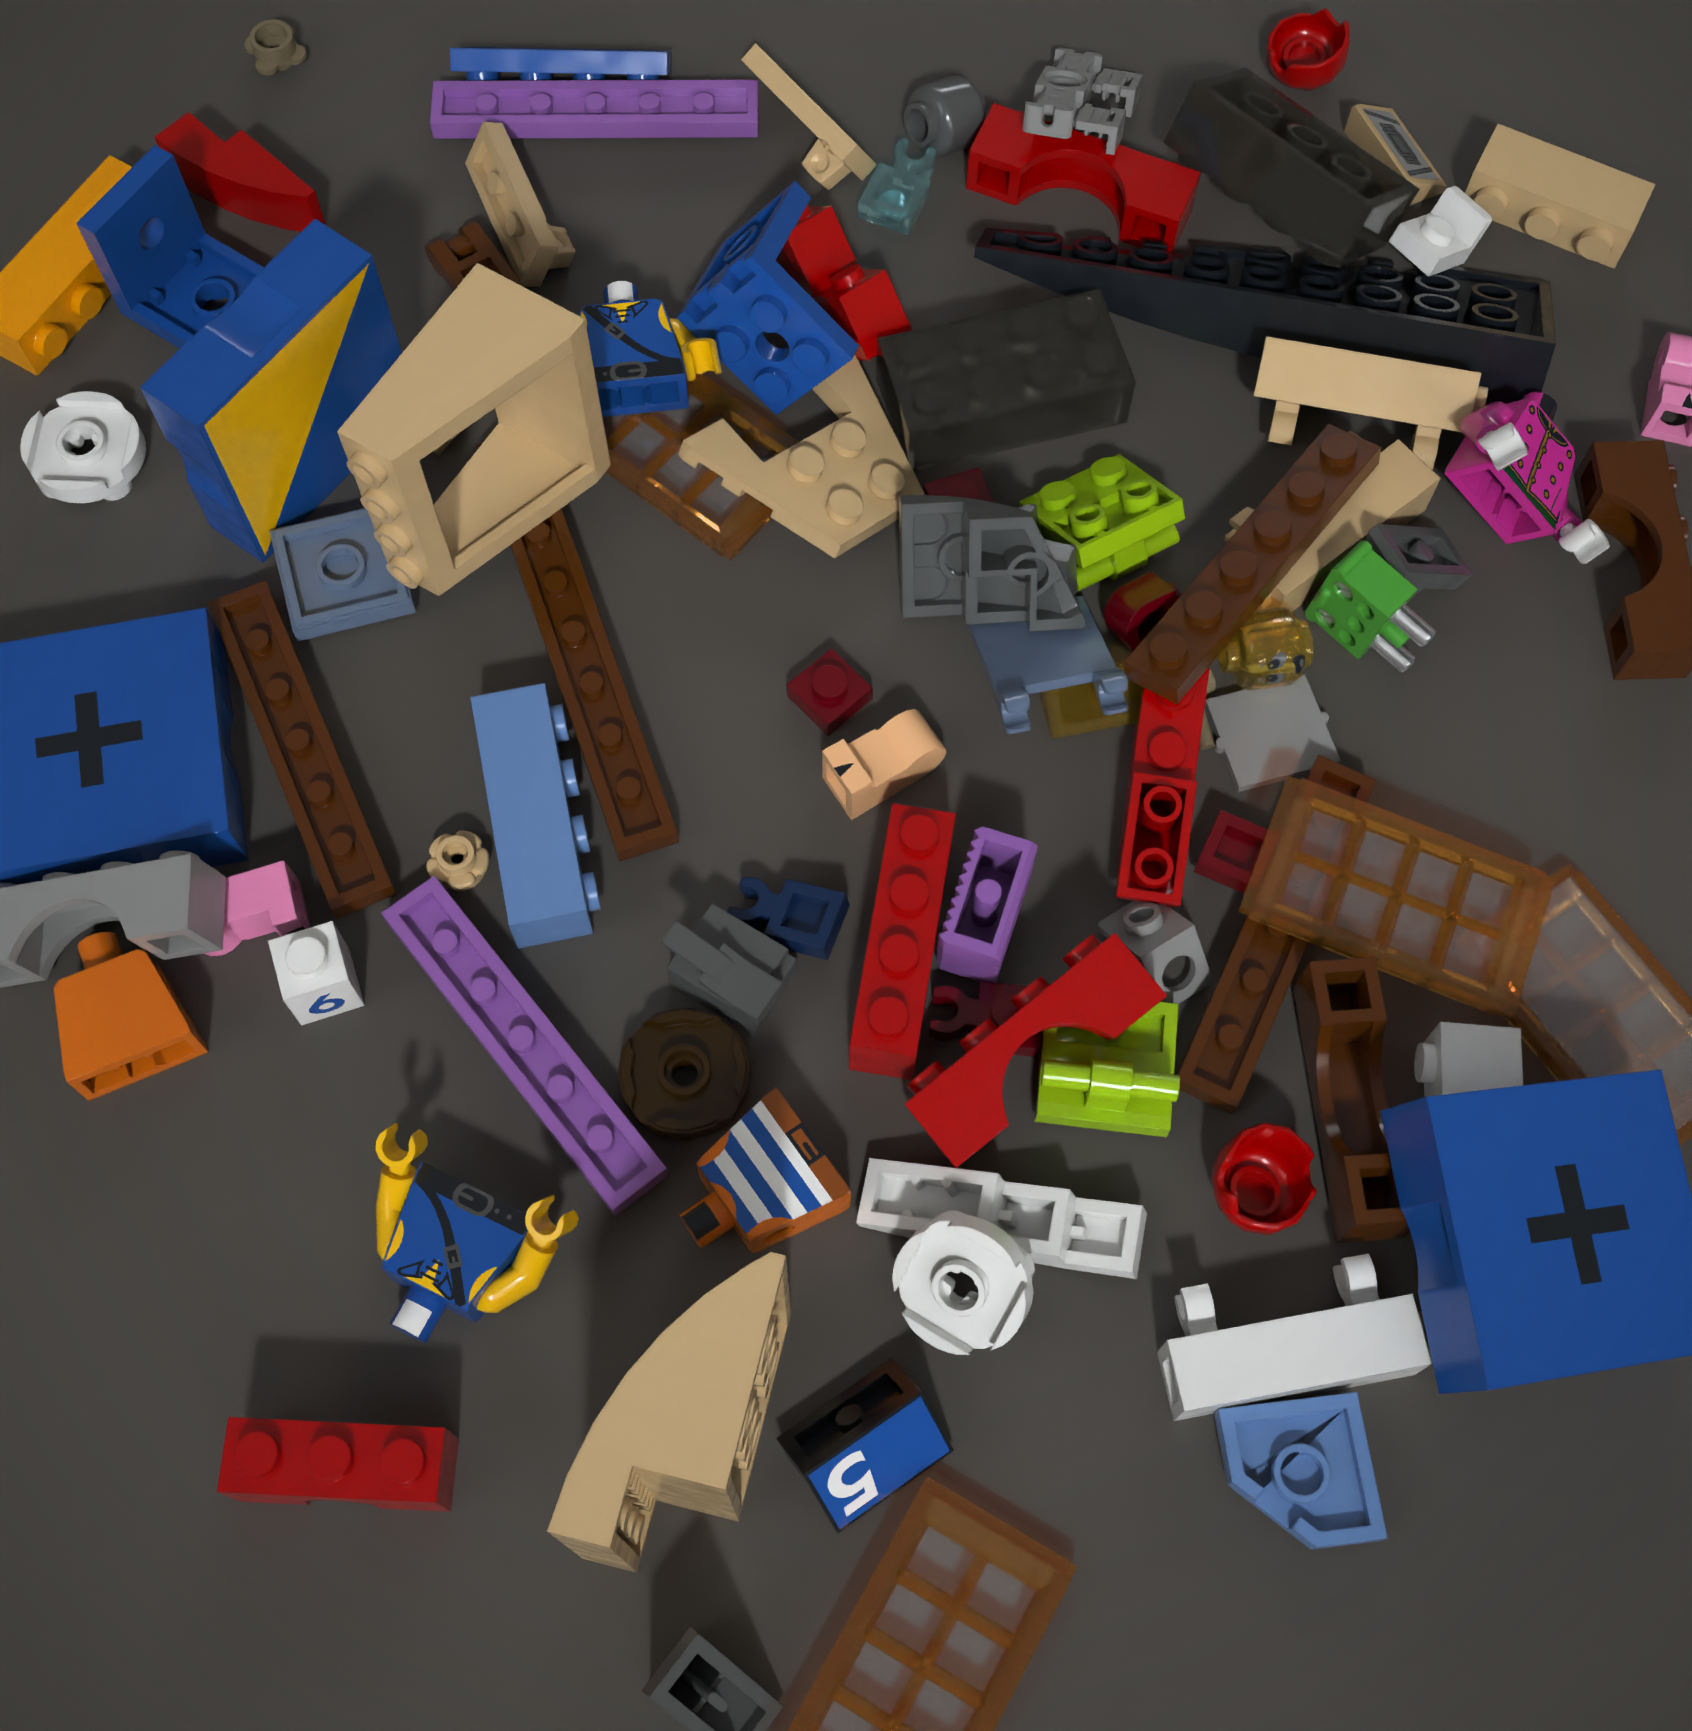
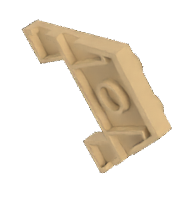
[678,355,925,558]

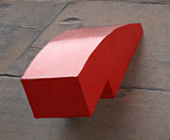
[154,112,326,232]

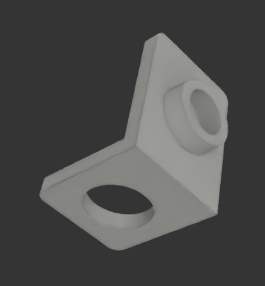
[1098,901,1212,1004]

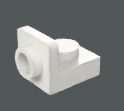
[1389,186,1492,277]

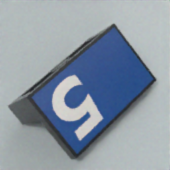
[776,1358,954,1533]

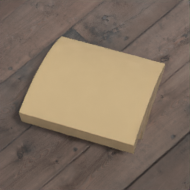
[547,1252,791,1573]

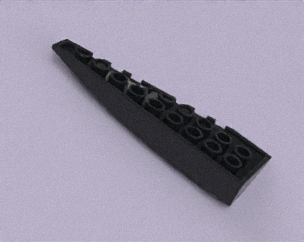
[974,227,1556,404]

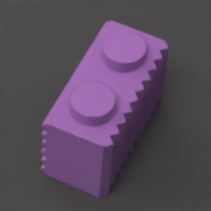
[936,826,1038,983]

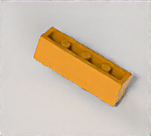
[0,155,146,376]

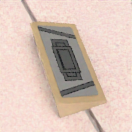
[1344,104,1448,210]

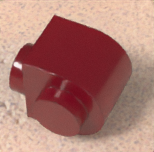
[1104,571,1182,651]

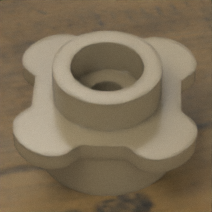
[244,19,307,76]

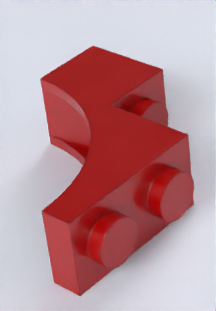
[776,204,914,361]

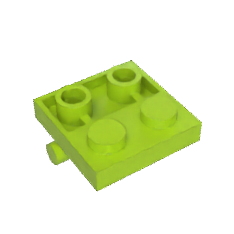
[1019,454,1185,592]
[1034,1002,1180,1138]

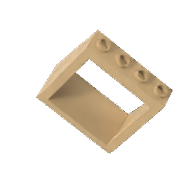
[337,263,611,596]

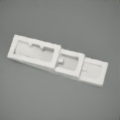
[856,1158,1147,1279]

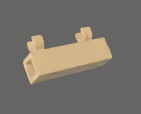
[1253,336,1488,470]
[1223,431,1441,626]

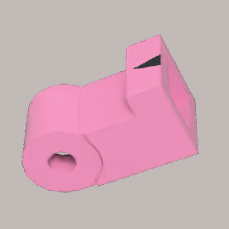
[1640,332,1692,447]
[203,860,310,956]

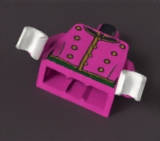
[1444,392,1610,564]

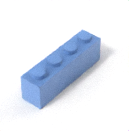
[470,683,601,949]

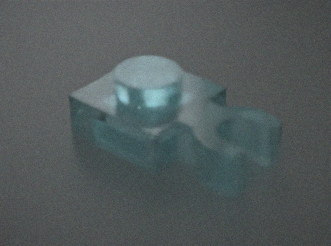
[858,138,936,235]

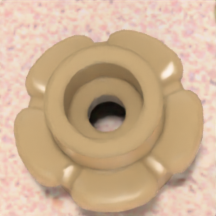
[426,830,490,891]

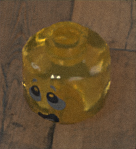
[1217,607,1314,690]

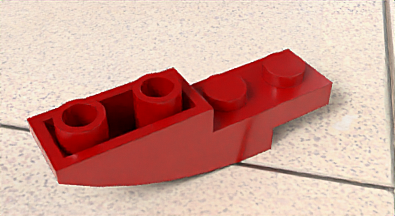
[1115,668,1210,907]

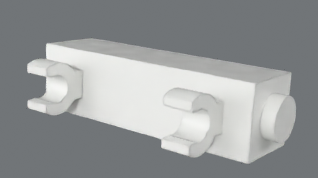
[1157,1253,1433,1421]

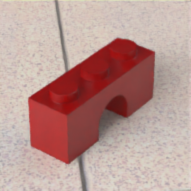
[217,1417,459,1512]

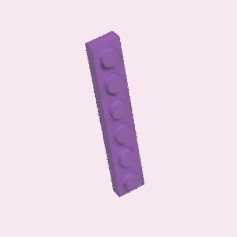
[430,80,759,139]
[381,876,669,1216]

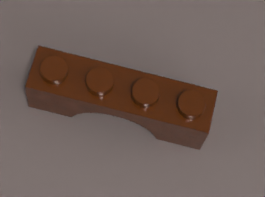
[1574,440,1692,680]
[1293,957,1410,1243]

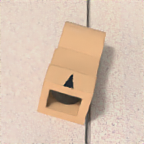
[822,709,947,821]

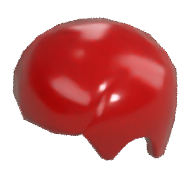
[1267,8,1350,91]
[1211,1122,1317,1235]

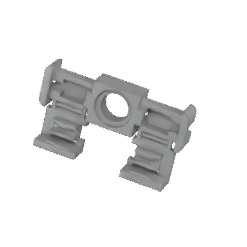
[1022,48,1143,155]

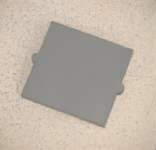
[1205,674,1341,793]

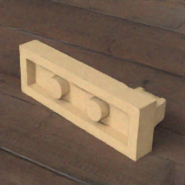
[741,43,877,190]
[465,122,576,287]

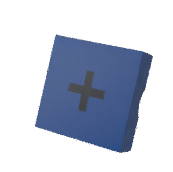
[0,607,248,885]
[1380,1069,1692,1394]

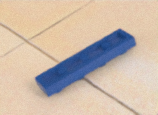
[449,46,672,81]

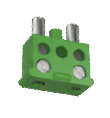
[1304,540,1436,672]

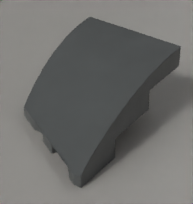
[899,495,1086,632]

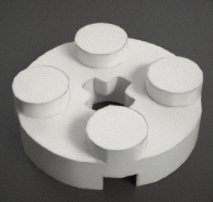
[20,391,146,503]
[892,1210,1035,1355]

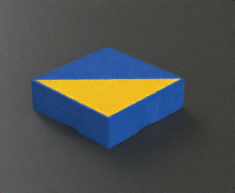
[140,219,402,563]

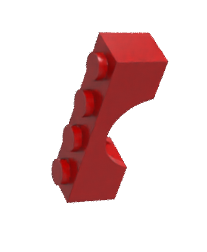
[966,103,1201,253]
[849,803,956,1080]
[905,933,1167,1168]

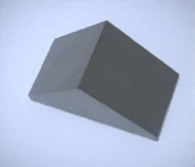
[642,1627,784,1731]

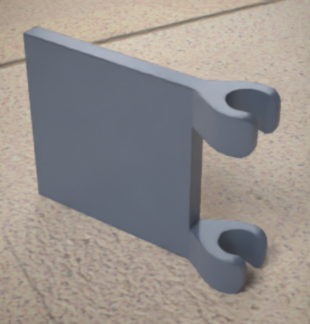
[967,595,1128,734]

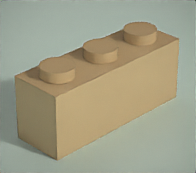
[1465,124,1656,269]

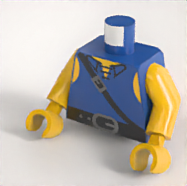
[579,281,722,417]
[376,1123,579,1343]

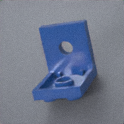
[76,145,264,349]
[677,181,859,415]

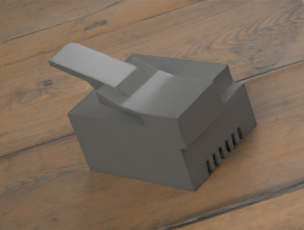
[661,904,797,1036]

